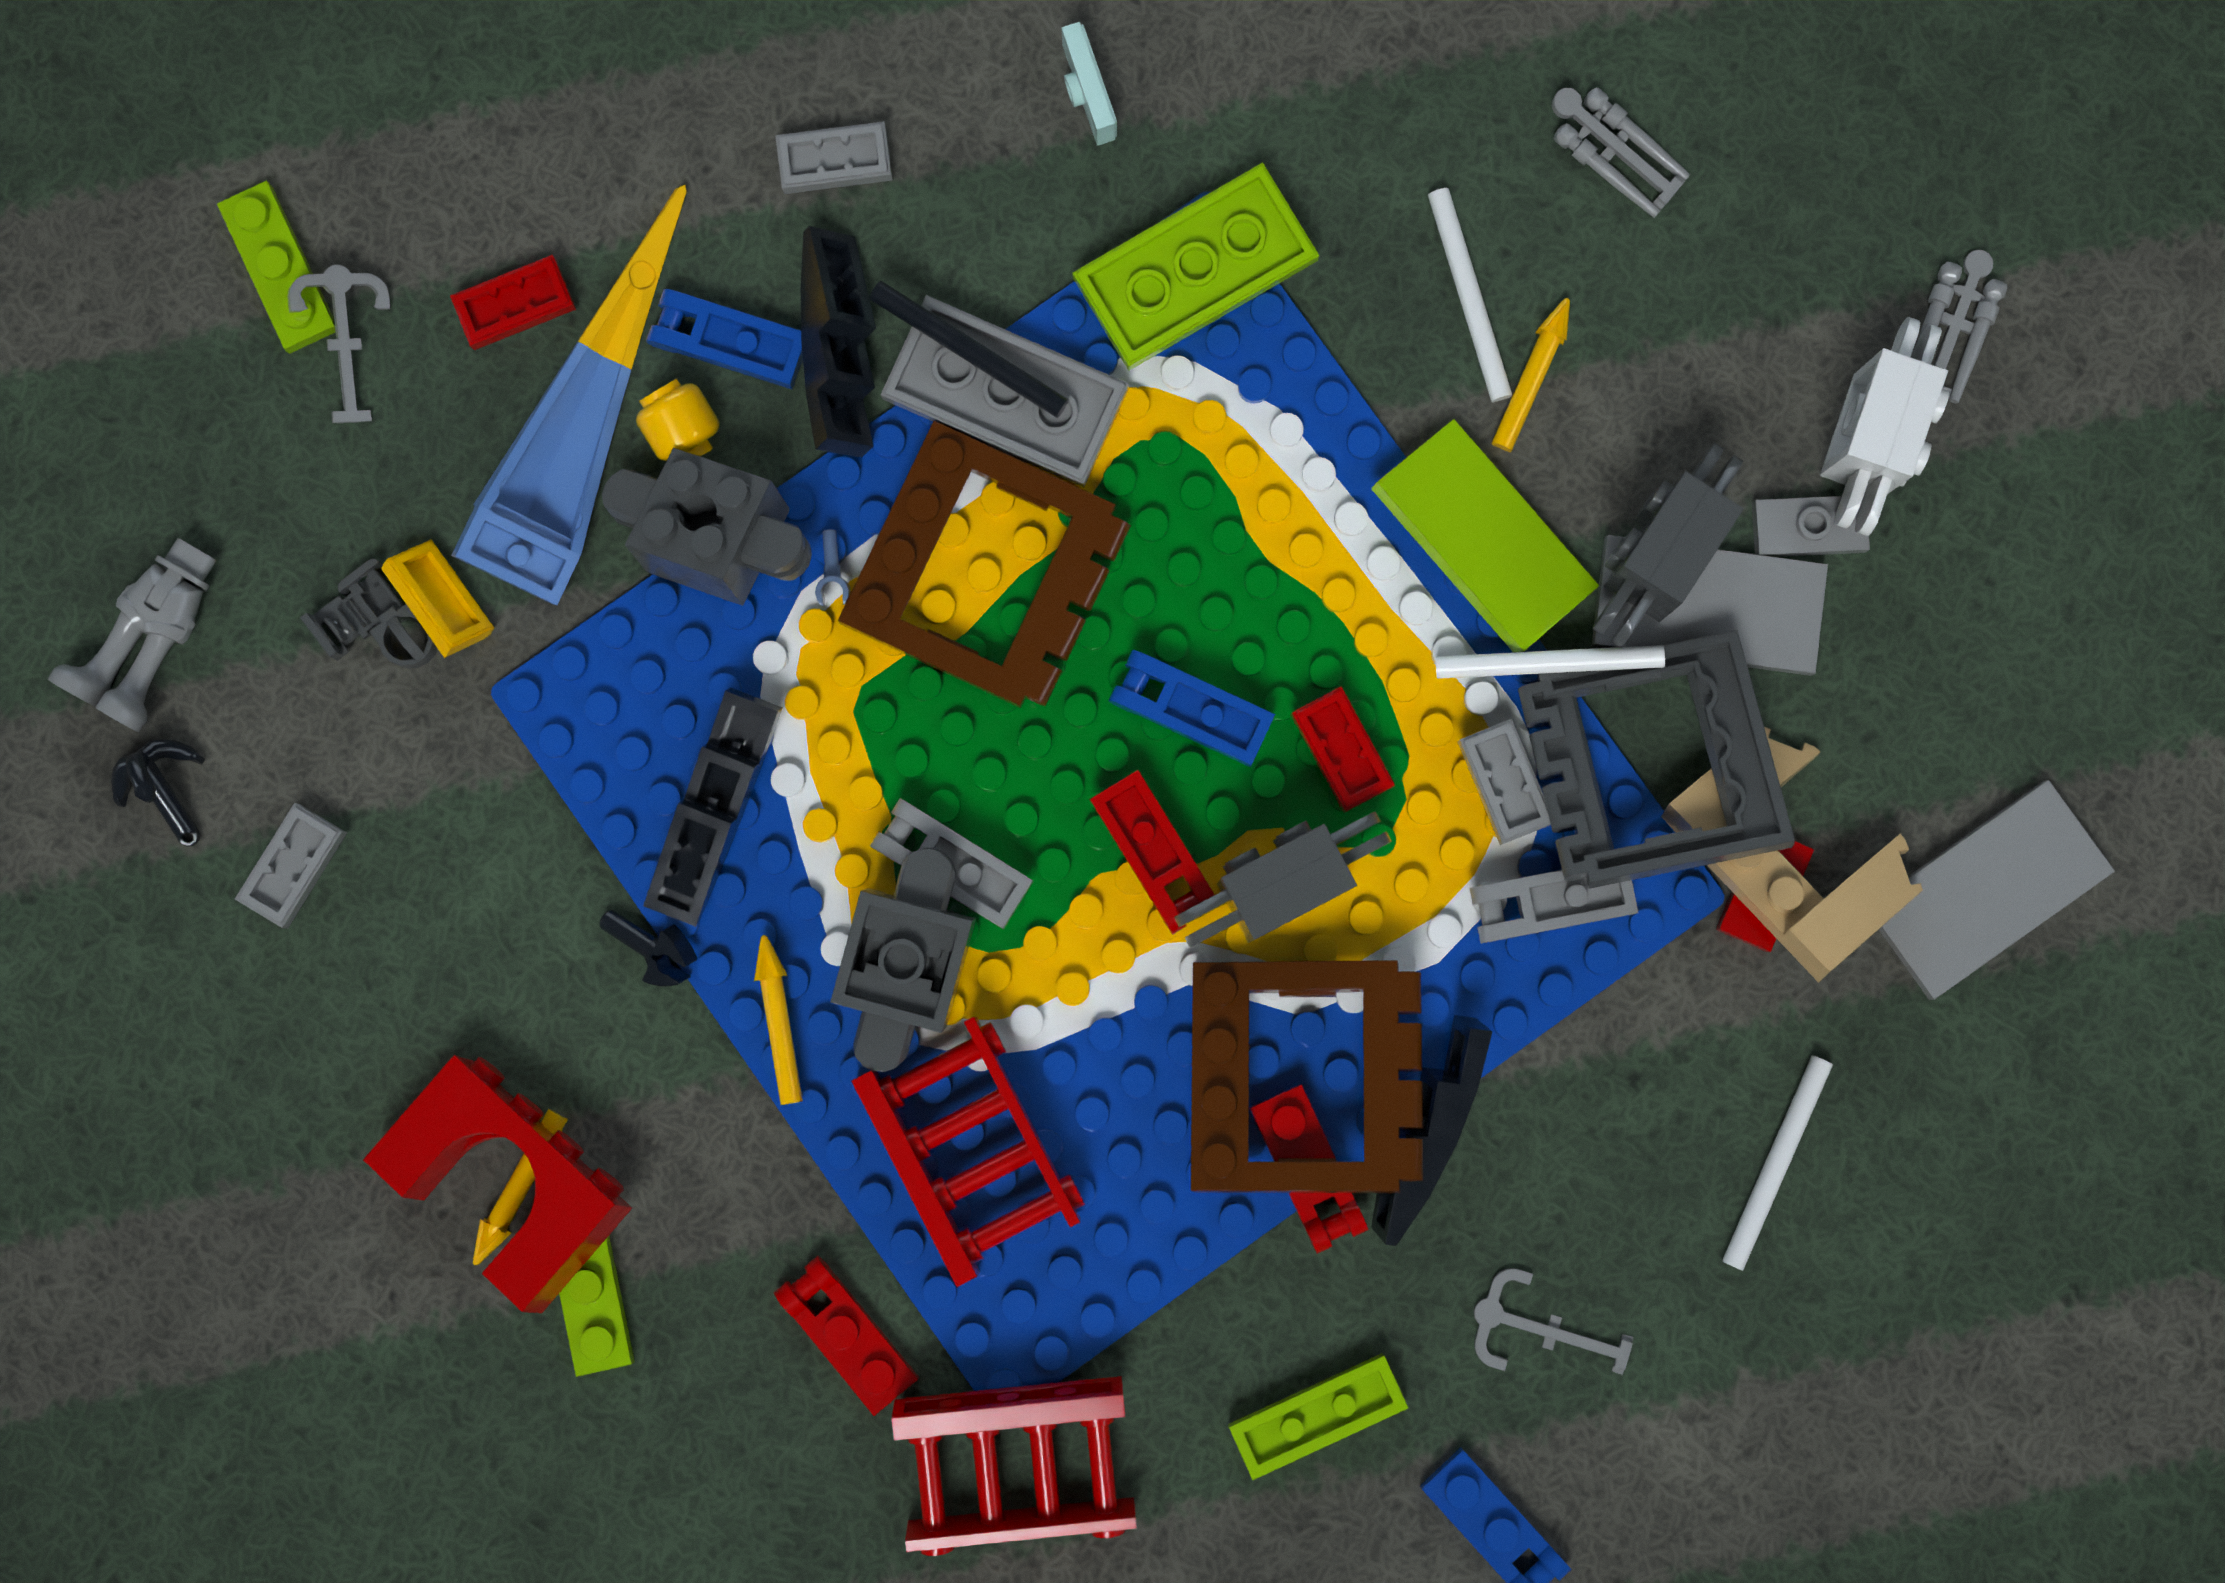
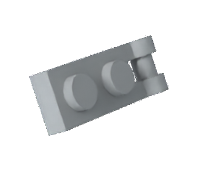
[870,798,1033,930]
[1469,870,1639,944]

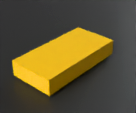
[381,539,494,658]

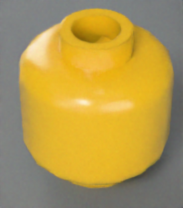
[636,378,720,461]

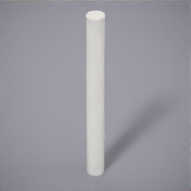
[1428,188,1512,403]
[1436,645,1665,679]
[1722,1055,1833,1271]

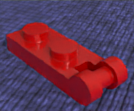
[1090,770,1215,935]
[1249,1084,1369,1254]
[774,1255,919,1416]

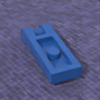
[646,289,803,390]
[1108,650,1275,767]
[1420,1447,1572,1583]

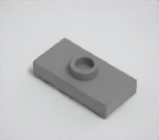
[775,121,893,194]
[1751,495,1870,557]
[1457,719,1551,845]
[235,803,347,929]

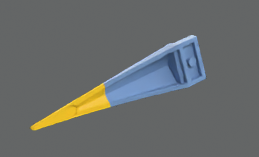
[451,185,687,605]

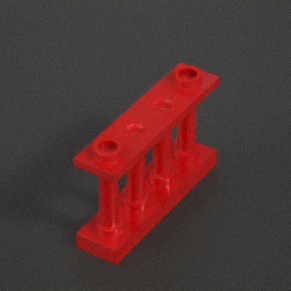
[851,1017,1085,1287]
[891,1376,1137,1556]

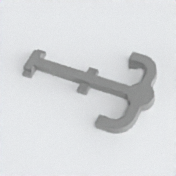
[287,265,390,424]
[1474,1268,1633,1375]

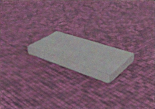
[881,295,1129,488]
[1591,535,1828,676]
[1879,780,2115,1000]

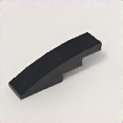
[800,226,876,458]
[643,687,783,927]
[1371,1015,1493,1246]

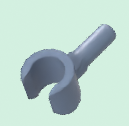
[815,529,851,606]

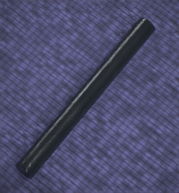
[869,281,1069,418]

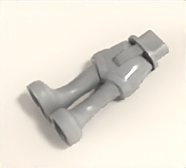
[47,538,216,732]

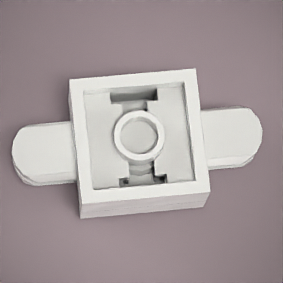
[1820,317,1949,536]

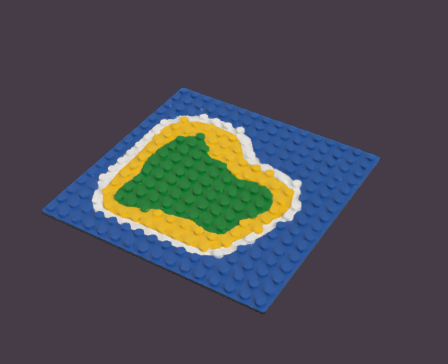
[491,191,1724,1391]

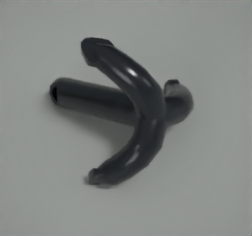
[111,739,205,847]

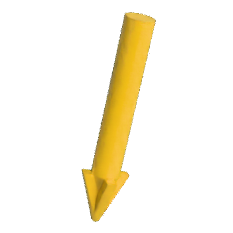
[1491,298,1570,452]
[754,935,803,1105]
[473,1109,568,1265]

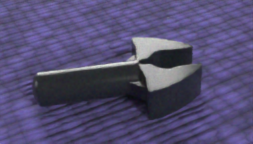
[599,910,697,986]

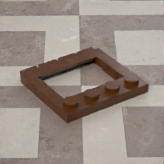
[838,421,1131,708]
[1191,960,1423,1193]

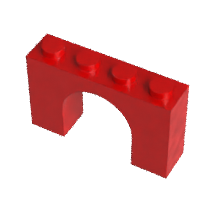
[363,1055,632,1313]

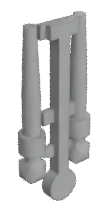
[1551,87,1690,218]
[1916,250,2007,403]

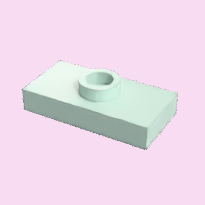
[1061,22,1117,146]

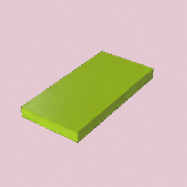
[1072,162,1319,371]
[1371,419,1599,652]

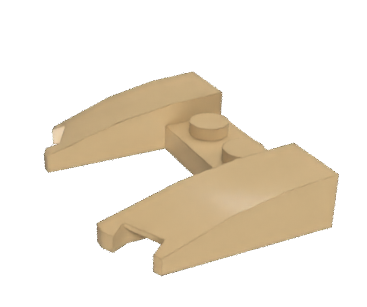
[1661,727,1923,983]

